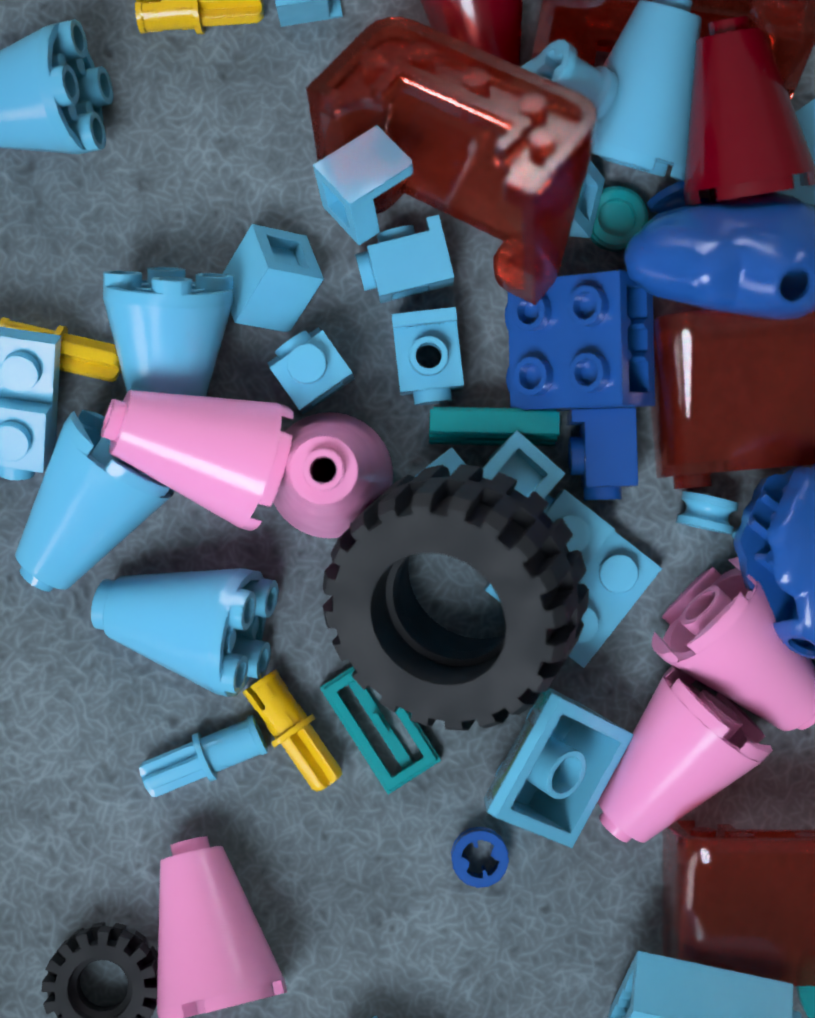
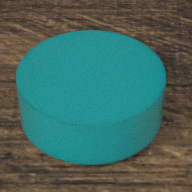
[590,186,648,252]

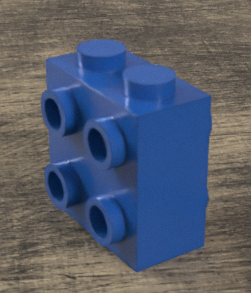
[505,270,656,411]

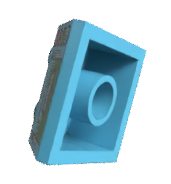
[484,688,634,848]

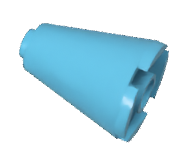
[562,0,702,182]
[15,410,175,592]

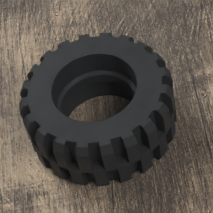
[322,464,589,731]

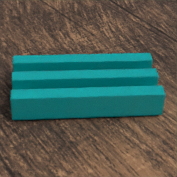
[429,407,560,446]
[320,666,442,795]

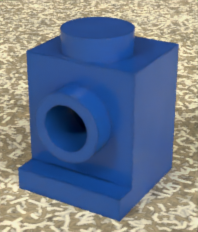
[566,408,638,500]

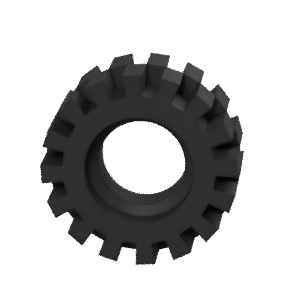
[42,922,158,1018]

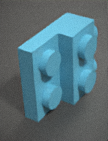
[0,327,61,480]
[484,489,662,668]

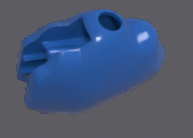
[623,192,815,320]
[733,464,815,658]

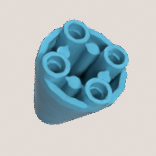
[0,19,113,154]
[103,267,234,397]
[91,568,279,697]

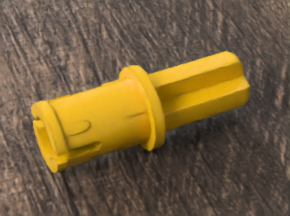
[135,0,264,35]
[0,317,121,382]
[242,669,342,792]

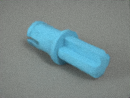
[139,715,268,797]

